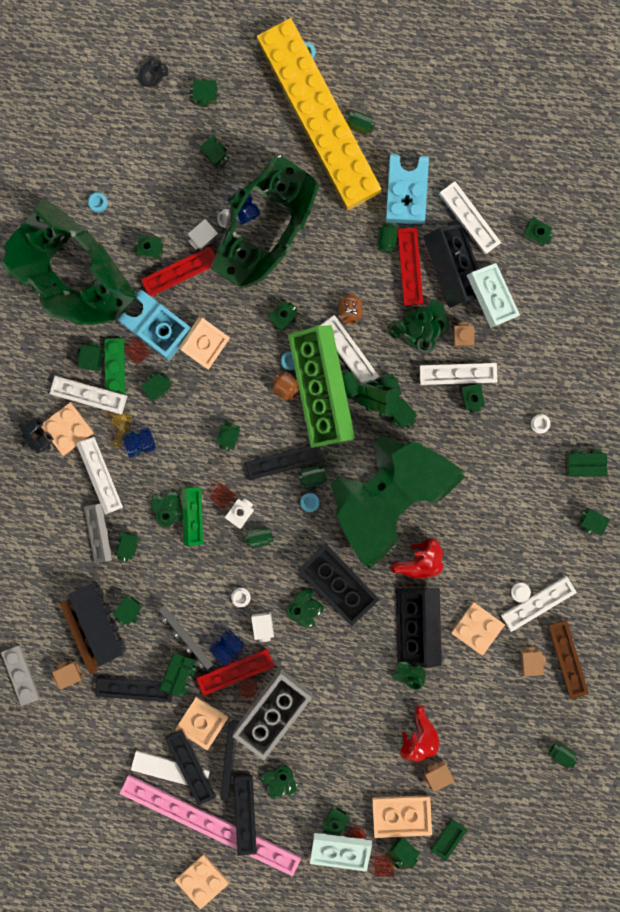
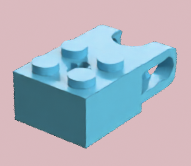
[385,154,429,225]
[117,290,191,361]

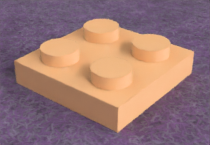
[178,316,230,370]
[41,402,94,456]
[451,602,505,656]
[175,696,228,750]
[175,854,229,909]

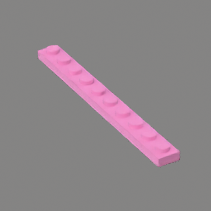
[120,775,301,876]

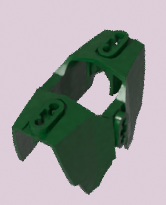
[210,153,319,288]
[1,198,137,325]
[330,435,465,569]

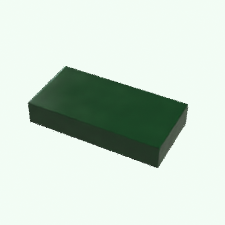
[430,818,468,861]

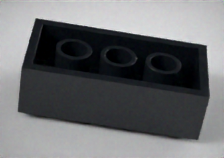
[298,543,380,627]

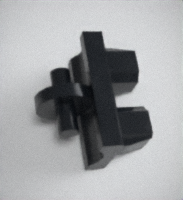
[18,417,54,454]

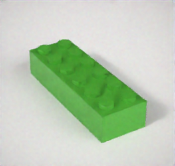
[288,325,355,448]

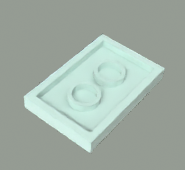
[467,263,520,328]
[310,833,372,871]

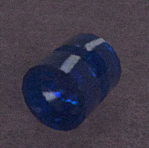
[227,193,261,225]
[122,427,156,458]
[209,629,245,666]

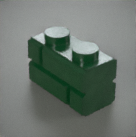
[358,380,400,416]
[565,449,608,477]
[159,652,197,698]

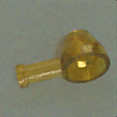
[111,413,132,449]

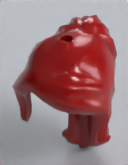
[389,537,443,578]
[400,704,440,762]

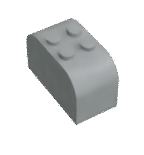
[233,669,312,760]

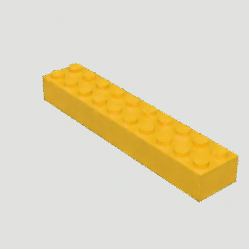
[257,18,381,211]

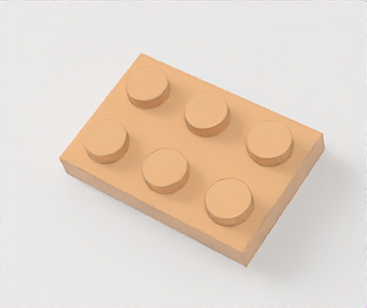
[372,795,432,838]

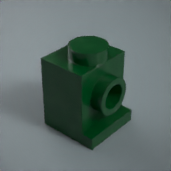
[199,134,229,168]
[522,217,554,247]
[268,301,298,332]
[115,531,140,562]
[322,805,350,836]

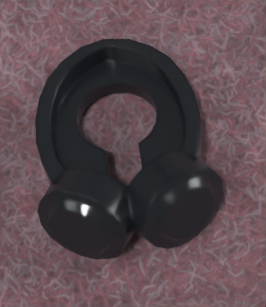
[138,57,169,88]

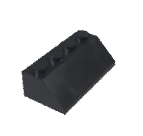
[423,224,479,308]
[68,582,126,667]
[396,587,442,668]

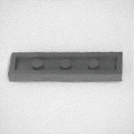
[158,605,213,670]

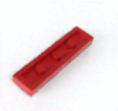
[398,227,423,306]
[141,247,215,297]
[196,648,275,696]

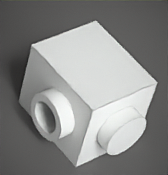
[225,498,255,529]

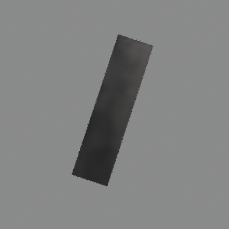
[245,445,324,480]
[95,676,172,703]
[220,720,239,801]
[165,728,216,806]
[233,775,257,856]

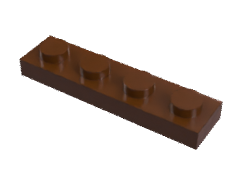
[60,599,100,674]
[547,619,589,699]

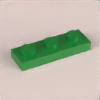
[105,339,126,396]
[182,487,203,546]

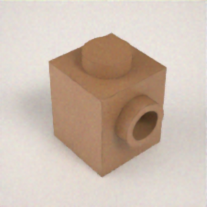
[452,322,474,347]
[520,647,546,676]
[52,660,84,690]
[423,761,455,792]

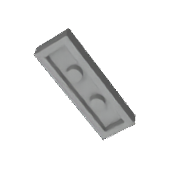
[84,504,112,563]
[1,645,40,706]

